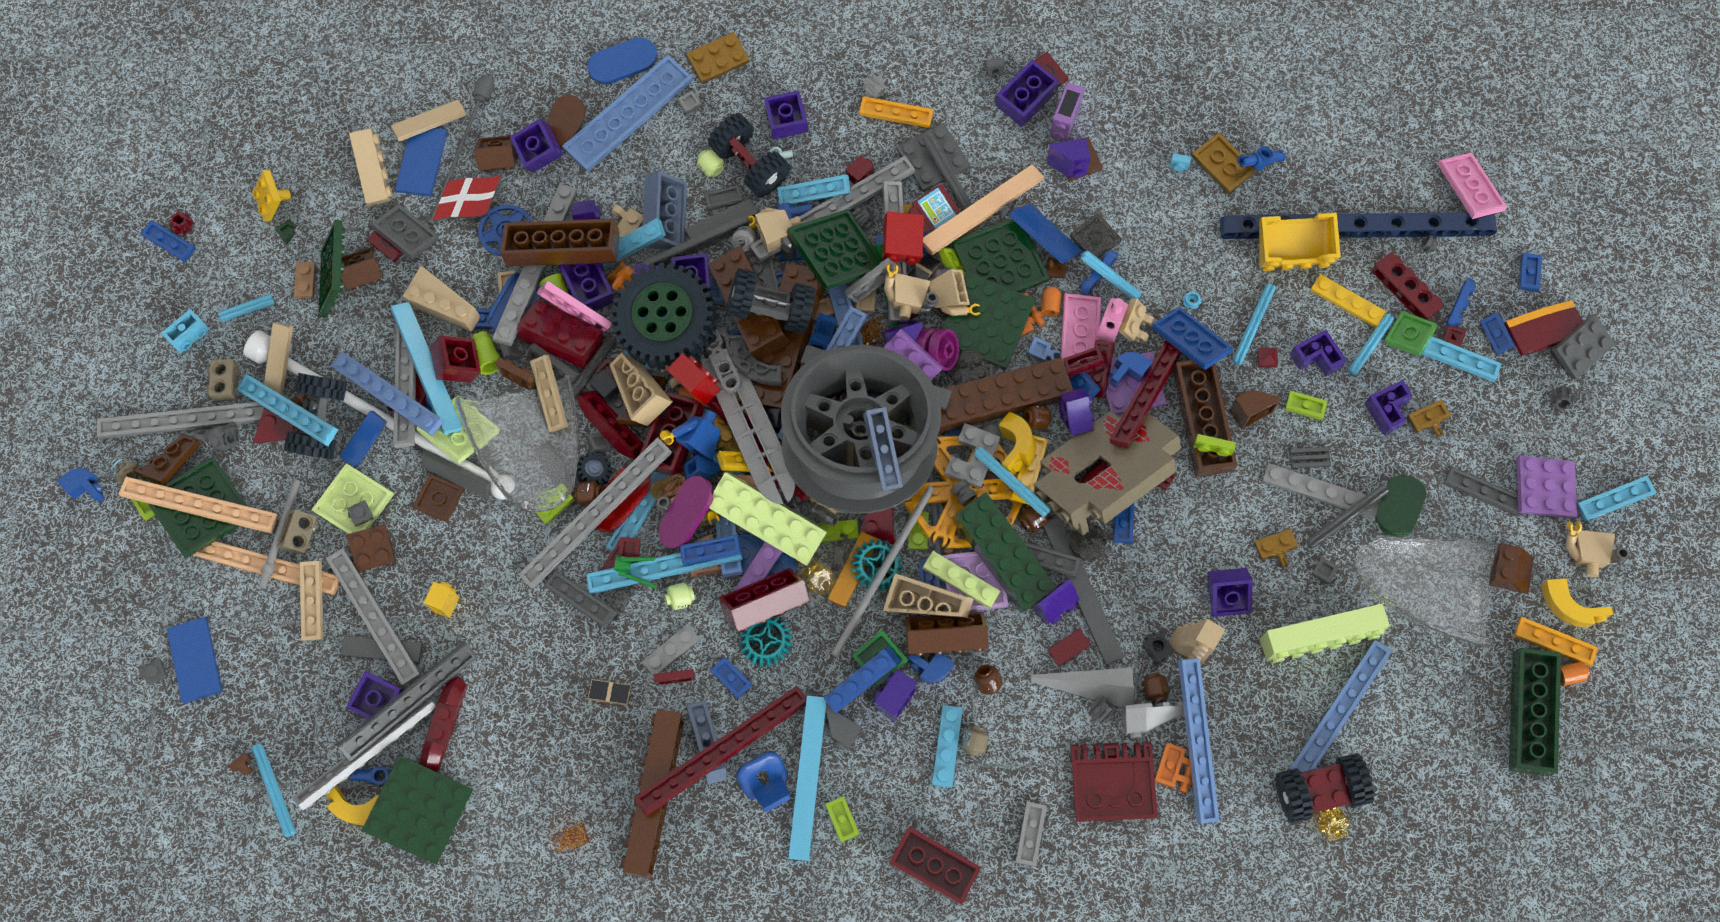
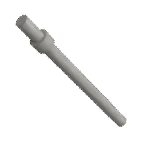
[258,480,301,589]

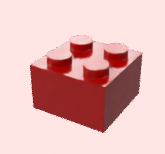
[667,353,721,406]

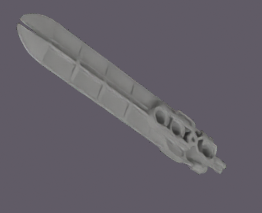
[700,327,795,505]

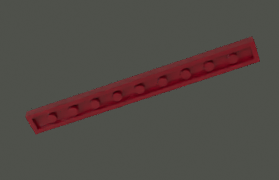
[634,686,807,816]

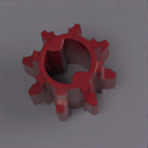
[169,211,194,235]

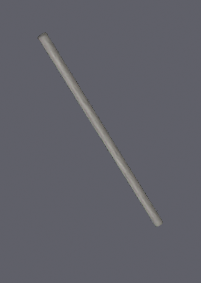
[831,485,935,658]

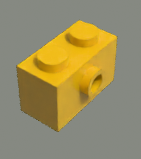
[424,581,460,618]

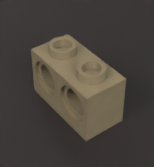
[207,359,239,402]
[277,509,317,555]

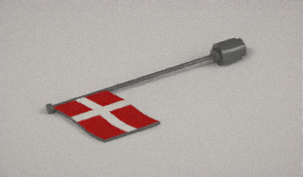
[427,75,502,225]

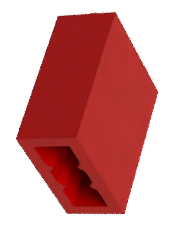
[882,211,924,265]

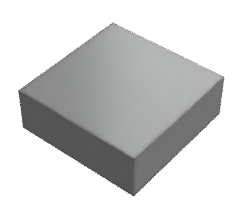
[677,90,702,114]

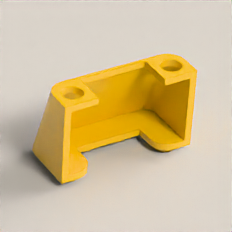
[1259,213,1341,272]

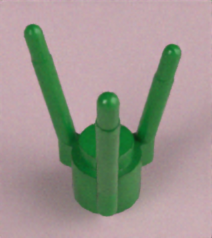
[614,555,657,589]

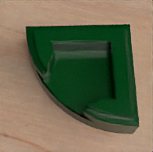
[275,219,295,244]

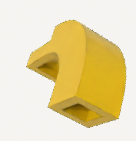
[999,412,1036,475]
[1541,579,1613,628]
[326,785,379,826]

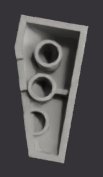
[1121,701,1184,739]

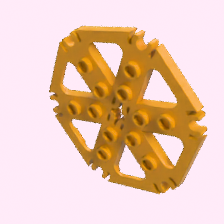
[903,436,1023,549]

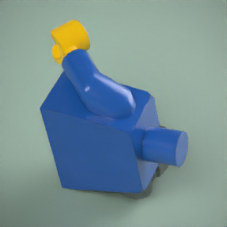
[660,410,721,460]

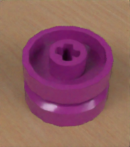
[915,328,959,371]

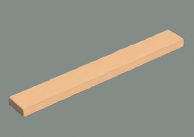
[923,164,1044,255]
[119,477,278,534]
[193,541,340,596]

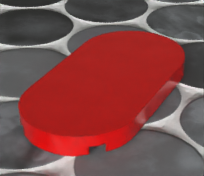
[595,466,651,532]

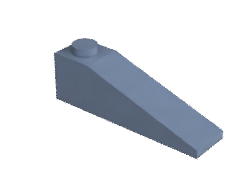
[863,407,903,491]
[687,700,727,785]

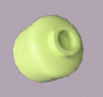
[697,150,724,177]
[664,582,694,610]

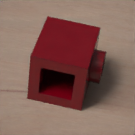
[845,155,874,185]

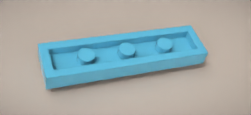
[777,174,851,205]
[602,218,666,268]
[1422,336,1502,382]
[1577,476,1657,522]
[932,705,963,788]

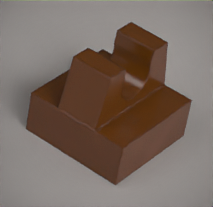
[1047,258,1066,279]
[228,753,254,776]

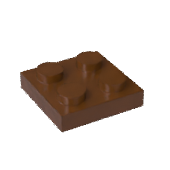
[495,357,537,393]
[347,524,396,572]

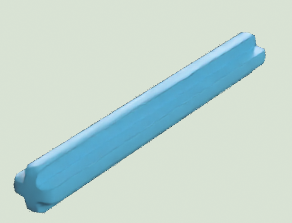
[1232,283,1276,365]
[974,447,1050,517]
[251,743,296,837]

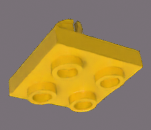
[252,170,291,222]

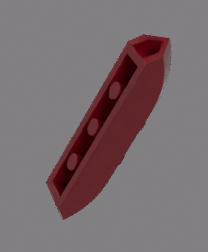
[577,390,644,460]
[419,676,467,772]

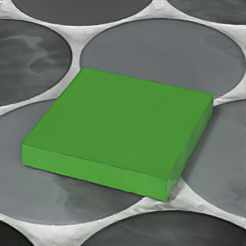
[1384,311,1437,357]

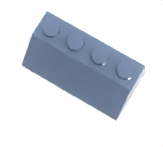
[642,170,687,249]

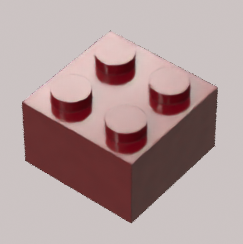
[430,335,481,383]

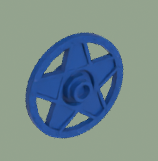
[478,205,533,256]

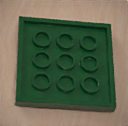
[787,209,883,290]
[952,219,1050,293]
[318,220,345,318]
[942,272,1036,369]
[148,457,247,559]
[361,755,473,865]

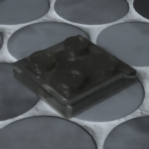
[1069,213,1122,259]

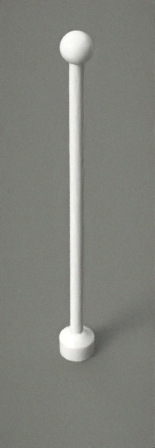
[244,330,515,500]

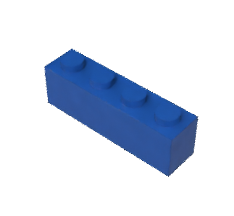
[823,646,902,714]

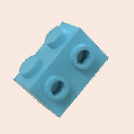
[161,309,210,354]

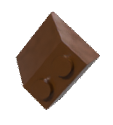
[474,135,516,172]
[340,246,382,290]
[1229,389,1281,429]
[1489,543,1534,594]

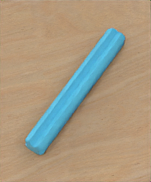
[1080,251,1141,299]
[1348,313,1394,376]

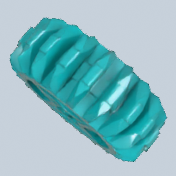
[850,539,903,591]
[739,616,793,667]

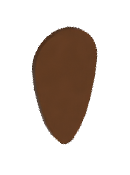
[547,95,586,149]

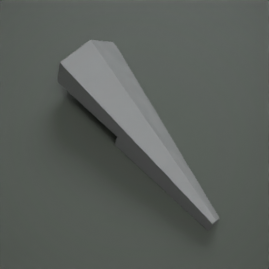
[1031,667,1134,708]

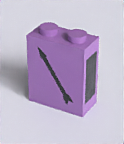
[1050,82,1085,141]

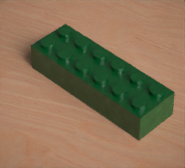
[951,492,1057,613]
[1509,648,1561,776]

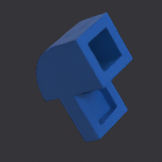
[809,313,837,351]
[1110,352,1152,388]
[684,453,720,480]
[57,468,105,502]
[908,654,955,684]

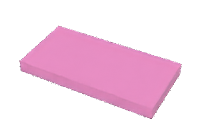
[1438,152,1507,219]
[537,281,612,332]
[1060,293,1101,365]

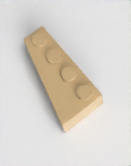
[349,128,393,207]
[402,266,481,332]
[610,353,672,426]
[883,573,974,618]
[1169,619,1226,665]

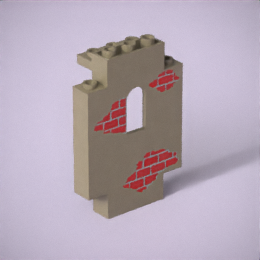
[1034,411,1181,535]

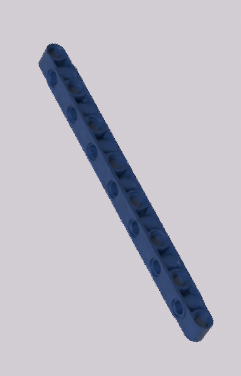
[1220,212,1497,239]

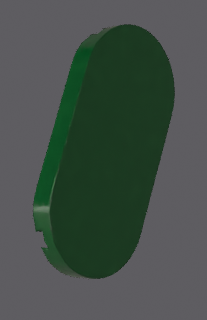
[1375,475,1427,537]

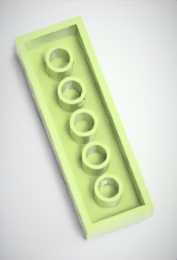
[709,471,828,566]
[1260,603,1390,663]

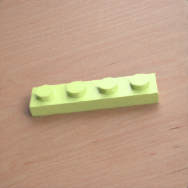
[922,551,1000,609]

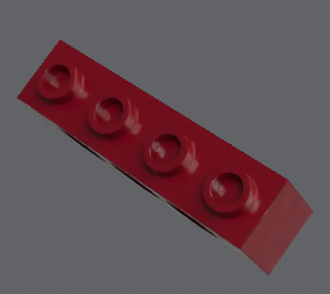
[1371,251,1444,320]

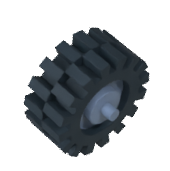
[576,451,612,487]

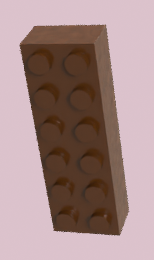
[500,219,620,266]
[708,246,791,361]
[1173,360,1238,477]

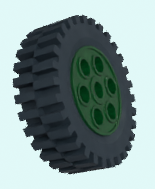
[611,263,718,370]

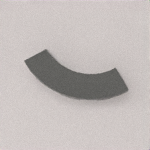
[725,335,782,386]

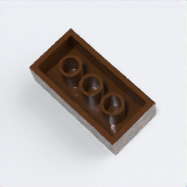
[905,612,989,656]

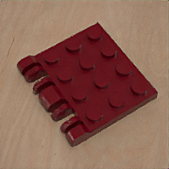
[1070,741,1158,822]

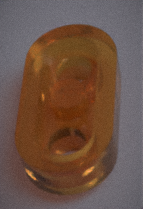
[651,474,687,499]

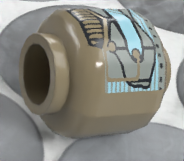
[108,455,138,483]
[960,725,989,757]

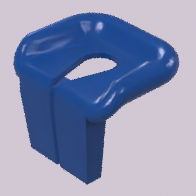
[736,752,791,812]

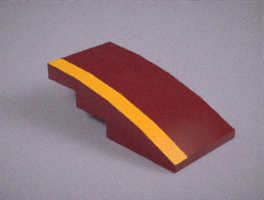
[1504,300,1583,356]

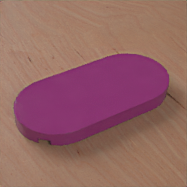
[659,476,713,549]

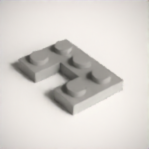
[944,423,1000,489]

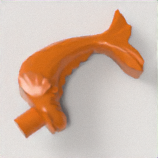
[606,261,636,292]

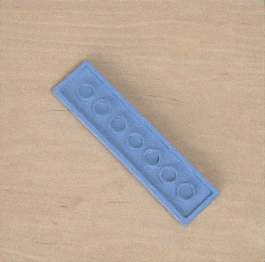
[562,55,693,172]

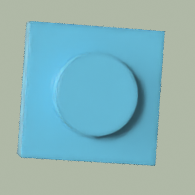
[1170,153,1191,172]

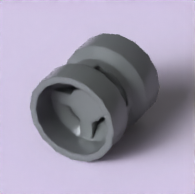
[950,479,977,506]

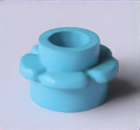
[1183,291,1201,309]

